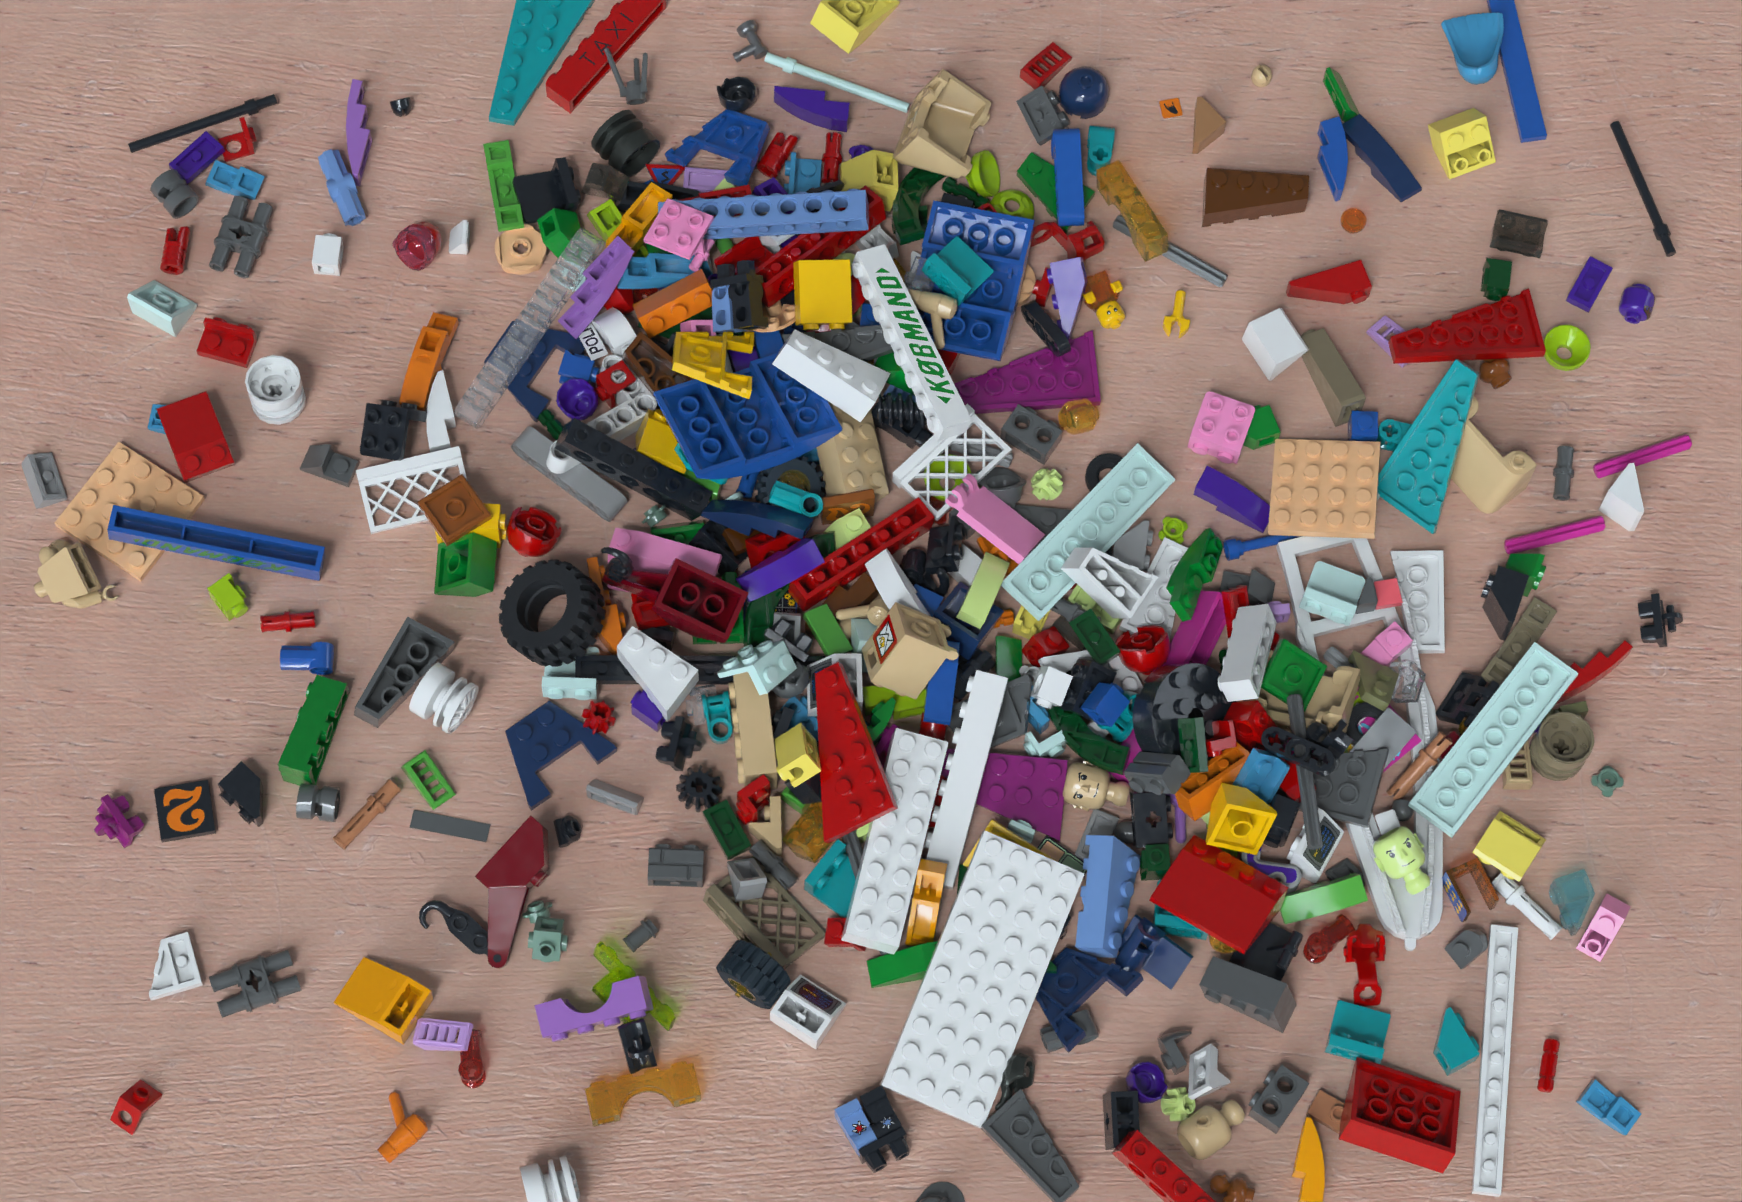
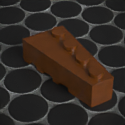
[1202,168,1309,227]
[622,332,694,408]

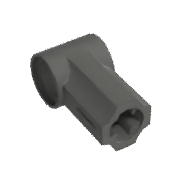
[1040,1010,1099,1053]

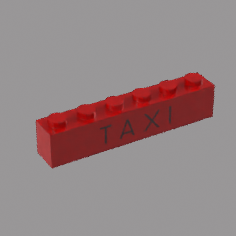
[546,0,666,114]

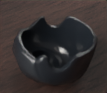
[717,77,757,112]

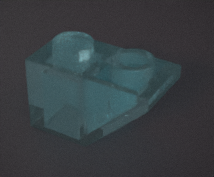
[1549,869,1595,936]

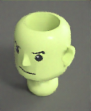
[1373,826,1430,895]

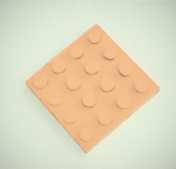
[1268,439,1381,539]
[55,442,205,582]

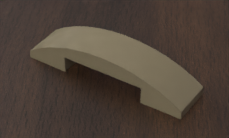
[1481,597,1557,686]

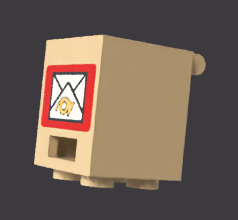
[861,602,958,700]

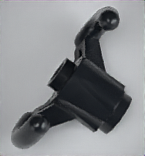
[899,548,950,597]

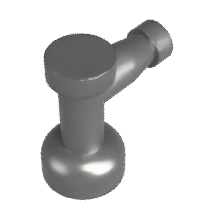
[733,20,768,62]

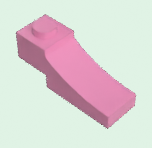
[1360,621,1413,667]

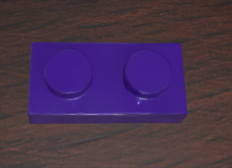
[169,131,225,185]
[1566,256,1613,313]

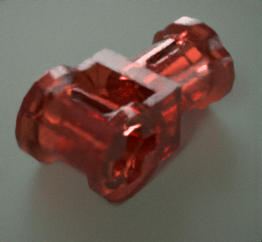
[1303,914,1355,964]
[457,1029,486,1089]

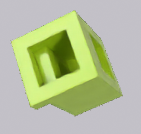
[207,573,248,621]

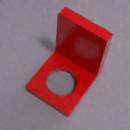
[218,117,257,162]
[595,360,636,409]
[110,1080,162,1135]

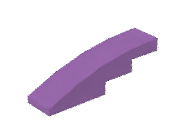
[346,79,372,186]
[558,236,634,339]

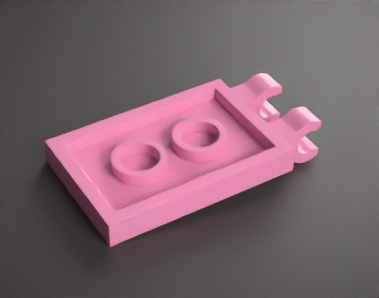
[945,474,1045,564]

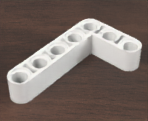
[546,354,657,474]

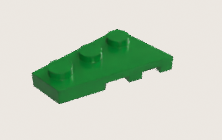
[1017,152,1095,234]

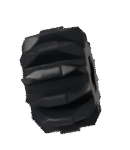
[676,765,722,812]

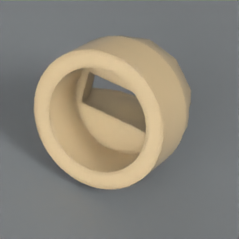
[1251,65,1272,87]

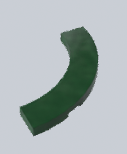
[892,168,945,246]
[743,531,835,647]
[1047,671,1130,775]

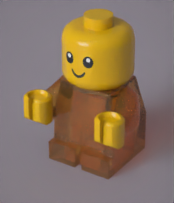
[1083,270,1125,329]

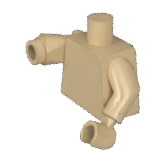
[34,539,119,609]

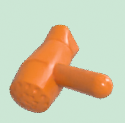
[377,1092,428,1164]

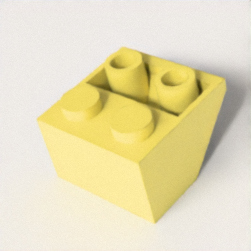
[1428,108,1496,179]
[840,150,898,211]
[1472,811,1546,881]

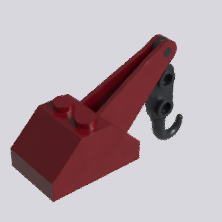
[601,547,748,643]
[419,815,549,969]

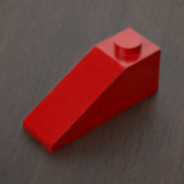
[1286,260,1372,304]

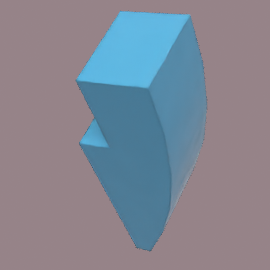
[617,253,700,289]

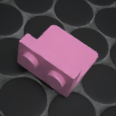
[1188,391,1255,464]

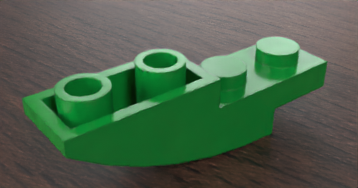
[1166,528,1223,622]

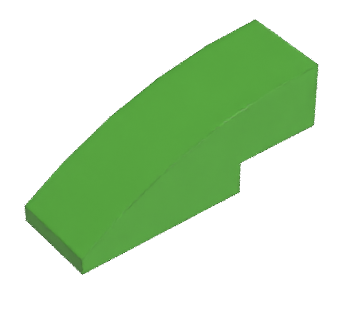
[1280,873,1368,924]

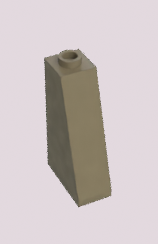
[1301,328,1366,427]

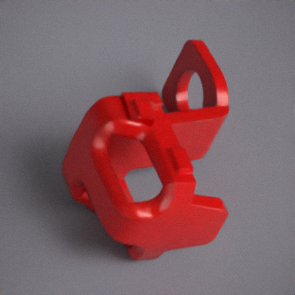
[1030,221,1104,262]
[1343,923,1386,1006]

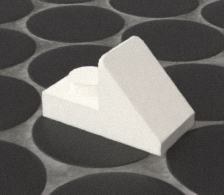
[1188,1044,1231,1100]

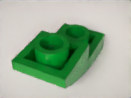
[867,697,896,745]

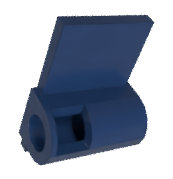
[1115,914,1194,990]

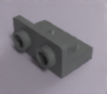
[1016,86,1071,145]

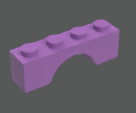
[535,976,653,1042]

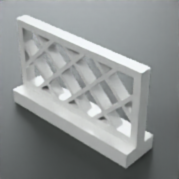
[892,404,1012,521]
[356,446,467,534]

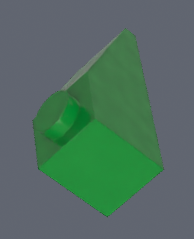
[867,941,938,988]

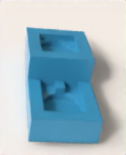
[205,160,265,200]
[1576,1079,1641,1136]

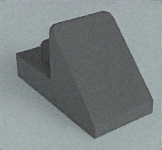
[300,444,359,487]
[1219,569,1275,606]

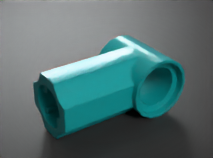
[768,480,823,517]

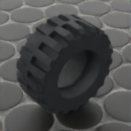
[499,559,606,667]

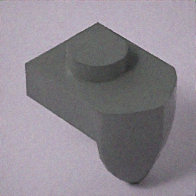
[1444,929,1488,969]
[1158,1031,1192,1075]

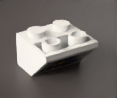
[807,653,863,716]
[1287,808,1344,884]
[770,974,846,1050]

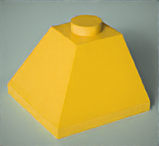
[635,408,686,474]
[1206,783,1277,855]

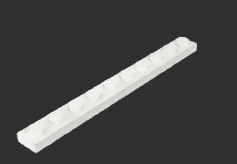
[1472,924,1518,1197]

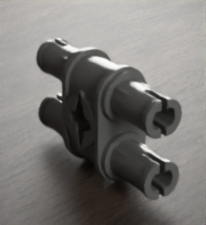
[209,196,273,278]
[209,950,302,1018]

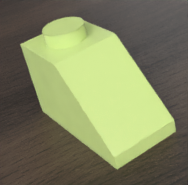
[823,508,871,551]

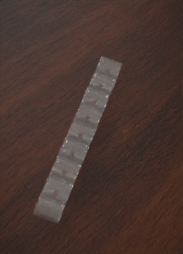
[454,228,605,429]

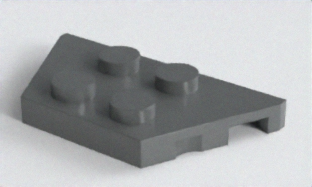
[947,674,1032,749]

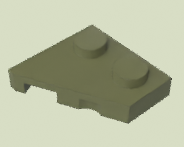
[1348,650,1399,711]

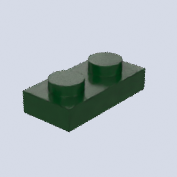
[1069,608,1120,666]
[1178,717,1208,773]
[702,799,752,860]

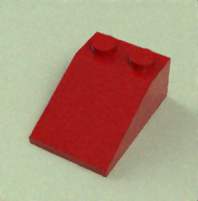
[156,391,234,483]

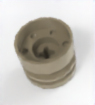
[1529,712,1594,781]

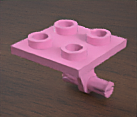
[643,198,715,272]

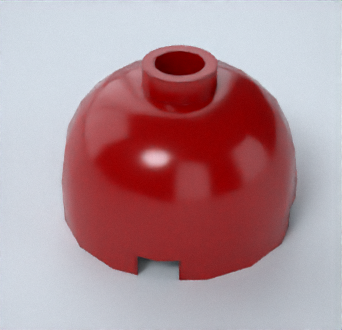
[506,507,561,557]
[1115,625,1170,675]

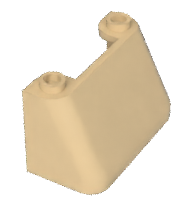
[893,69,991,179]
[1451,396,1537,514]
[1238,650,1360,741]

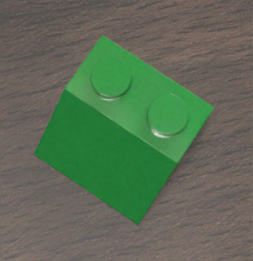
[434,532,497,597]

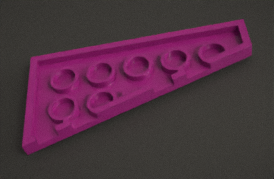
[954,330,1101,414]
[941,749,1068,841]

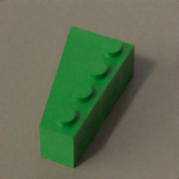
[278,675,350,786]

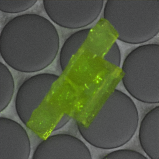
[592,941,676,1031]

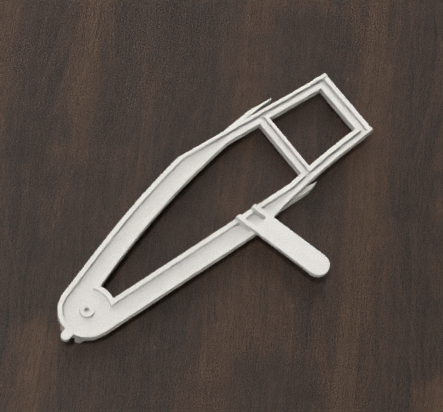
[1236,536,1443,951]

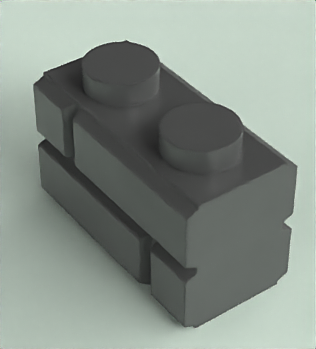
[1124,752,1190,795]
[648,844,704,887]

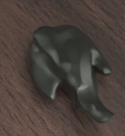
[995,1053,1035,1110]

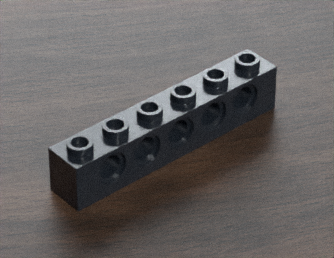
[554,418,712,521]

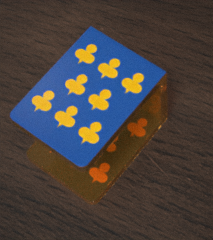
[1442,857,1499,922]

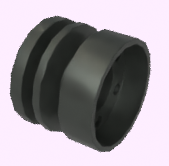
[591,110,660,179]

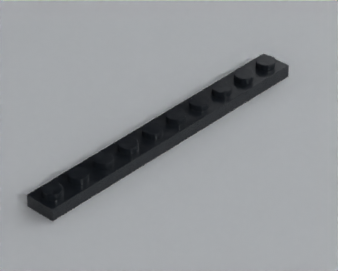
[575,655,826,685]

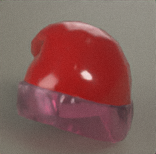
[392,222,441,271]

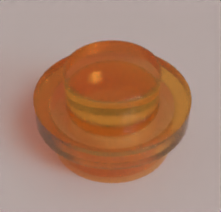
[1340,208,1366,234]

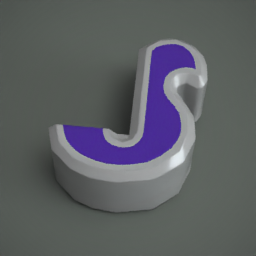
[1240,848,1302,894]

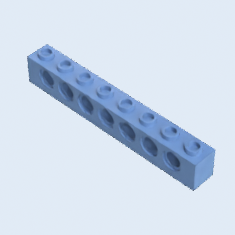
[658,189,869,240]

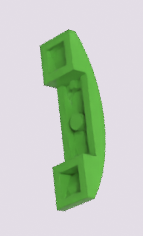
[483,140,524,232]

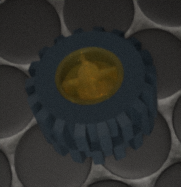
[755,456,825,513]
[716,940,791,1009]

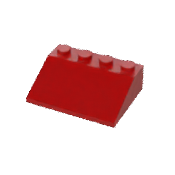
[1149,835,1289,954]
[1339,1057,1461,1173]

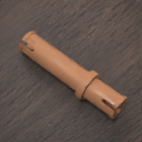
[1386,731,1453,800]
[333,779,401,850]

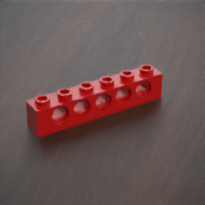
[755,185,886,308]
[788,497,935,612]
[1112,1130,1216,1202]

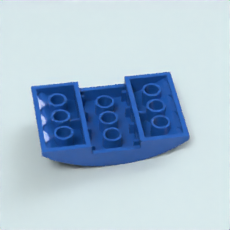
[912,200,1035,361]
[653,352,842,479]

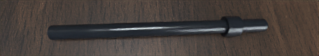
[128,94,277,153]
[1610,121,1676,257]

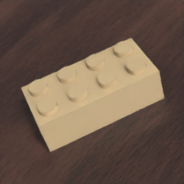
[817,401,889,503]
[728,672,777,790]

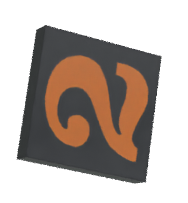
[154,780,216,843]

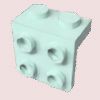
[1299,561,1365,626]
[717,640,797,695]
[542,647,599,700]

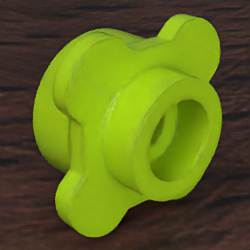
[1158,517,1188,545]

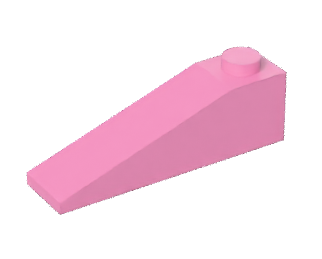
[607,528,722,592]

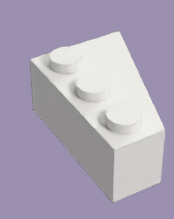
[1061,548,1158,619]
[617,626,699,722]

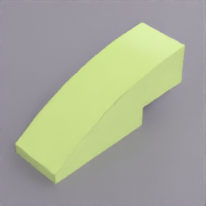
[956,552,1010,629]

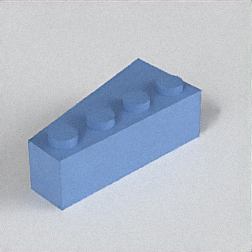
[1075,835,1141,958]

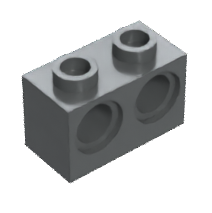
[1000,404,1063,465]
[1248,1065,1309,1134]

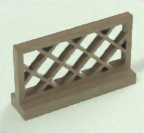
[703,856,825,969]

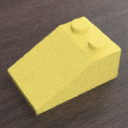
[810,0,900,54]

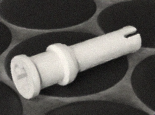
[1491,873,1563,940]

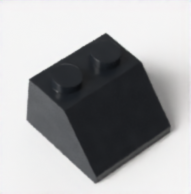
[1481,566,1529,641]

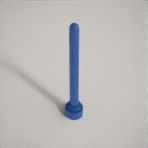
[1223,535,1302,561]

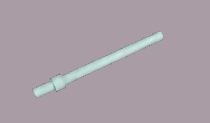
[764,52,910,113]

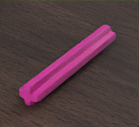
[1593,434,1692,478]
[1504,516,1606,555]

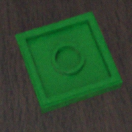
[1261,639,1327,712]

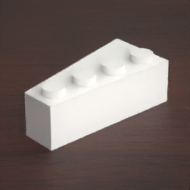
[772,330,891,422]

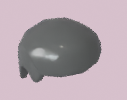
[772,661,810,699]

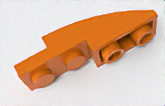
[399,312,458,411]
[587,557,626,655]

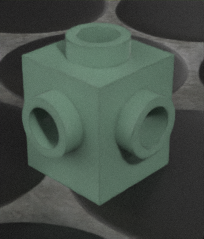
[528,917,568,962]

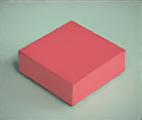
[1374,578,1402,610]

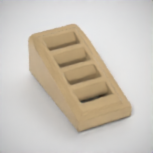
[1502,741,1533,790]

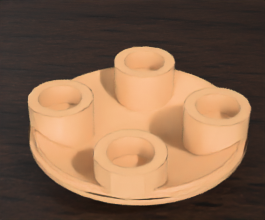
[753,300,796,332]

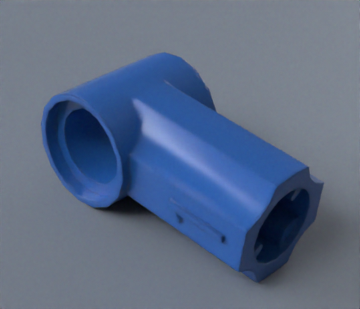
[280,642,335,675]

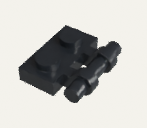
[1436,672,1500,728]

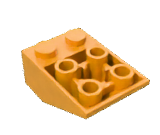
[333,957,433,1045]

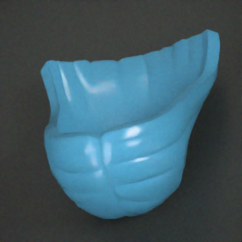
[1441,12,1504,85]

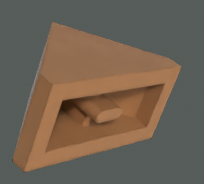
[1192,97,1226,154]

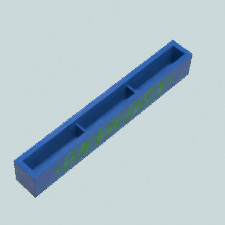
[107,505,325,581]

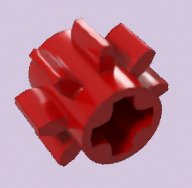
[582,700,616,734]

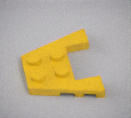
[672,332,754,399]

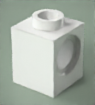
[312,233,344,276]
[1030,666,1073,709]

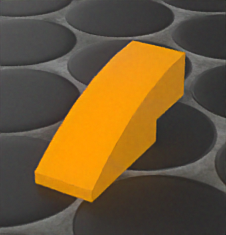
[606,182,673,257]
[905,859,948,946]
[1292,1117,1325,1202]

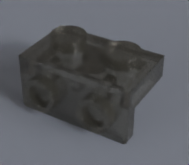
[1490,209,1548,258]

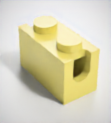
[774,723,821,788]

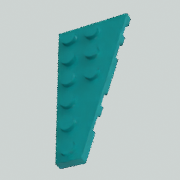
[489,0,595,126]
[1378,359,1479,534]

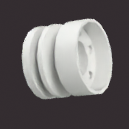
[245,355,306,425]
[409,663,479,734]
[520,1156,580,1202]

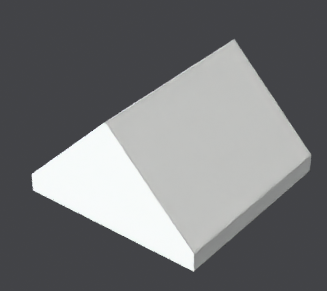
[1242,308,1309,381]
[1599,463,1644,531]

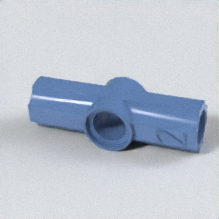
[318,149,366,226]

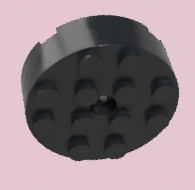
[1133,663,1236,762]

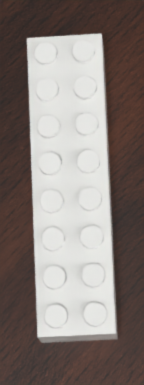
[841,728,948,955]

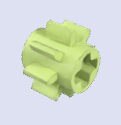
[1031,468,1063,501]
[1161,1087,1195,1122]

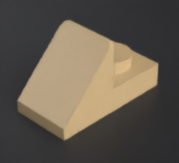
[749,796,782,856]

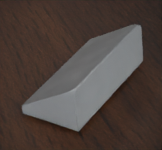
[22,452,67,509]
[586,779,644,816]

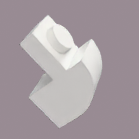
[592,307,637,359]

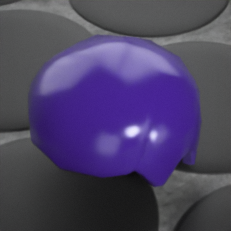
[556,378,598,421]
[1126,1062,1168,1104]

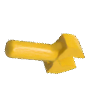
[1163,290,1190,338]

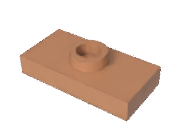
[1306,1090,1344,1134]

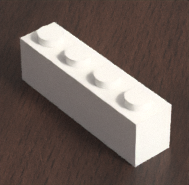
[1218,604,1277,702]

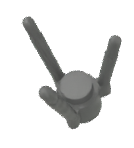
[604,48,648,105]

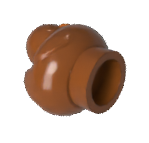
[1479,359,1512,389]
[1210,1174,1255,1202]

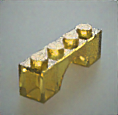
[1096,160,1168,262]
[585,1061,701,1127]

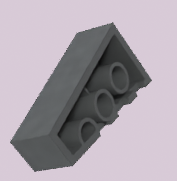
[354,617,455,728]

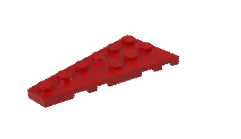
[1388,288,1546,364]
[815,662,898,844]

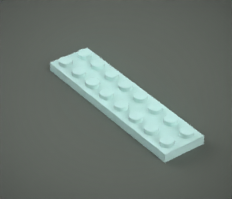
[1001,443,1176,621]
[1408,642,1579,838]

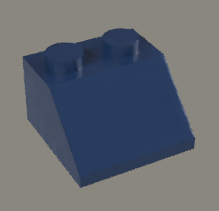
[933,581,1004,661]

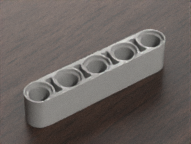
[511,426,628,522]

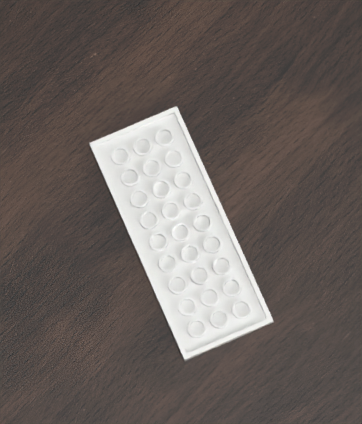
[880,830,1084,1129]

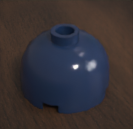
[1058,66,1109,119]

